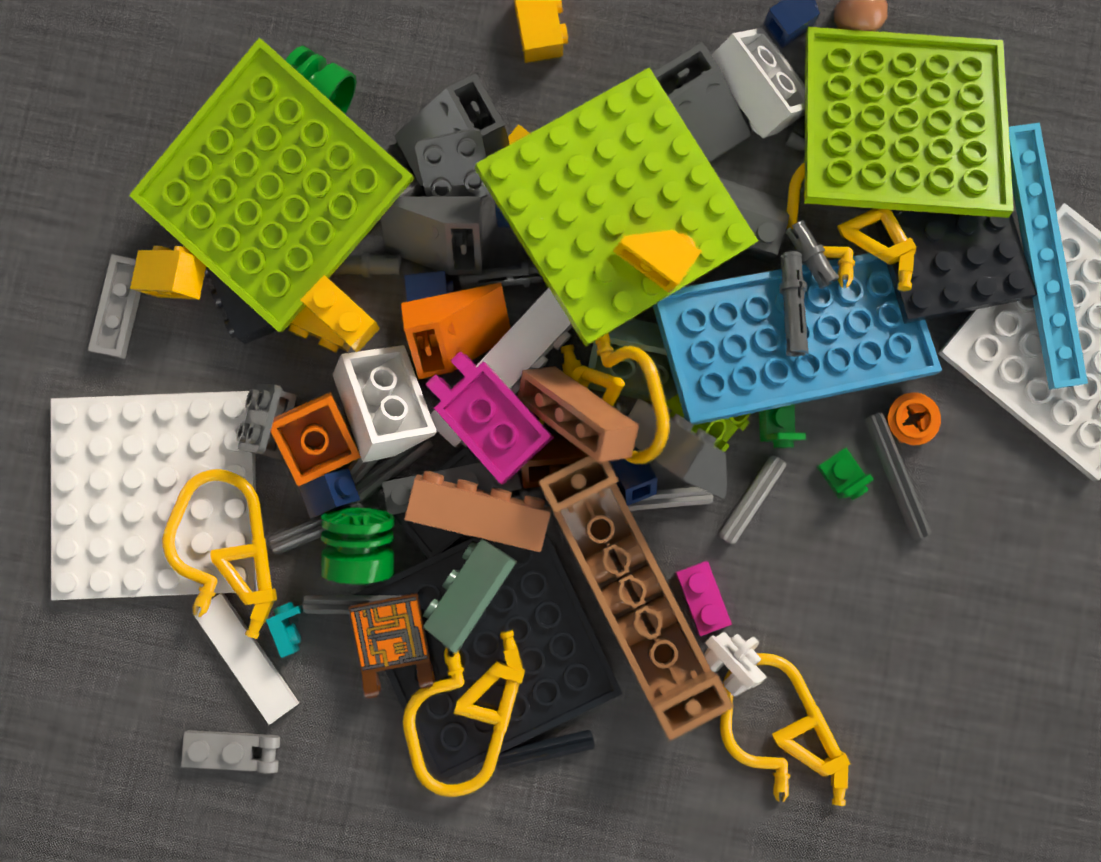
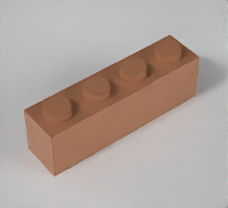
[518,366,639,463]
[405,471,551,552]

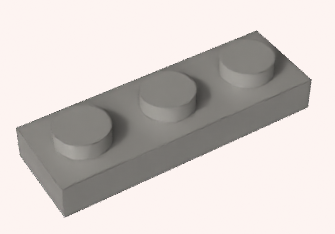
[88,254,141,359]

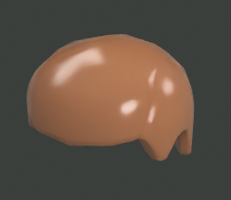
[834,0,888,31]

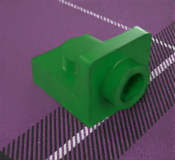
[759,404,806,448]
[816,447,874,500]

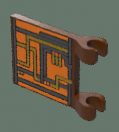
[349,593,435,699]

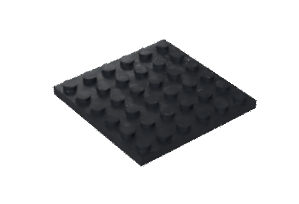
[353,531,623,782]

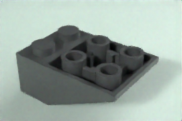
[653,42,751,163]
[394,73,510,189]
[381,196,483,275]

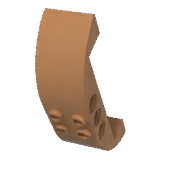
[539,456,734,741]

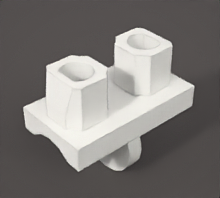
[704,632,767,696]

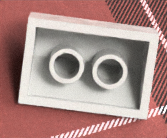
[712,28,805,139]
[333,345,437,462]

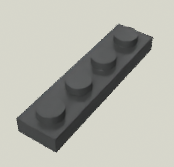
[382,462,522,515]

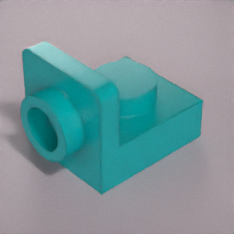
[266,602,303,658]

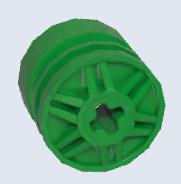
[286,46,357,115]
[321,508,394,584]

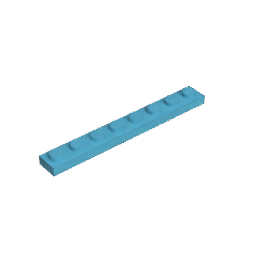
[1009,123,1088,390]

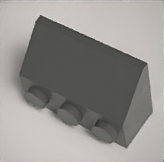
[719,178,789,264]
[628,399,727,499]

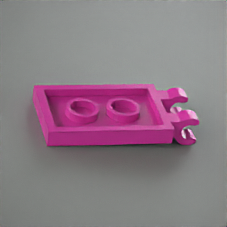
[426,351,554,484]

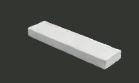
[194,593,299,725]

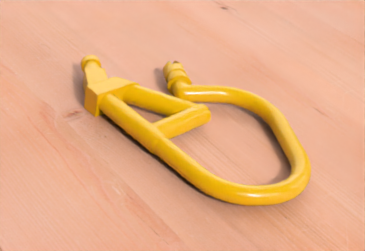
[786,162,917,291]
[561,333,669,464]
[162,469,277,639]
[403,630,525,797]
[720,653,851,806]

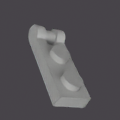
[181,730,280,773]

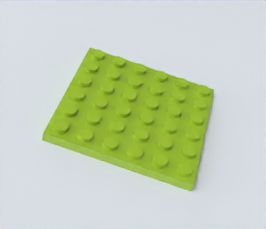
[804,27,1014,218]
[129,37,415,332]
[474,67,758,347]

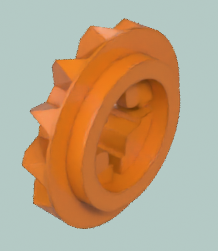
[886,392,941,446]

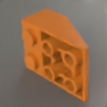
[401,282,511,379]

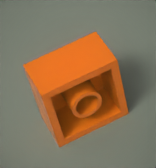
[271,391,361,486]

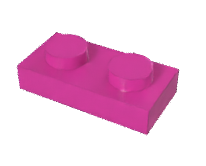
[675,561,732,636]

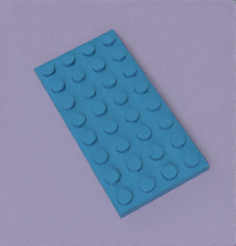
[653,253,942,425]

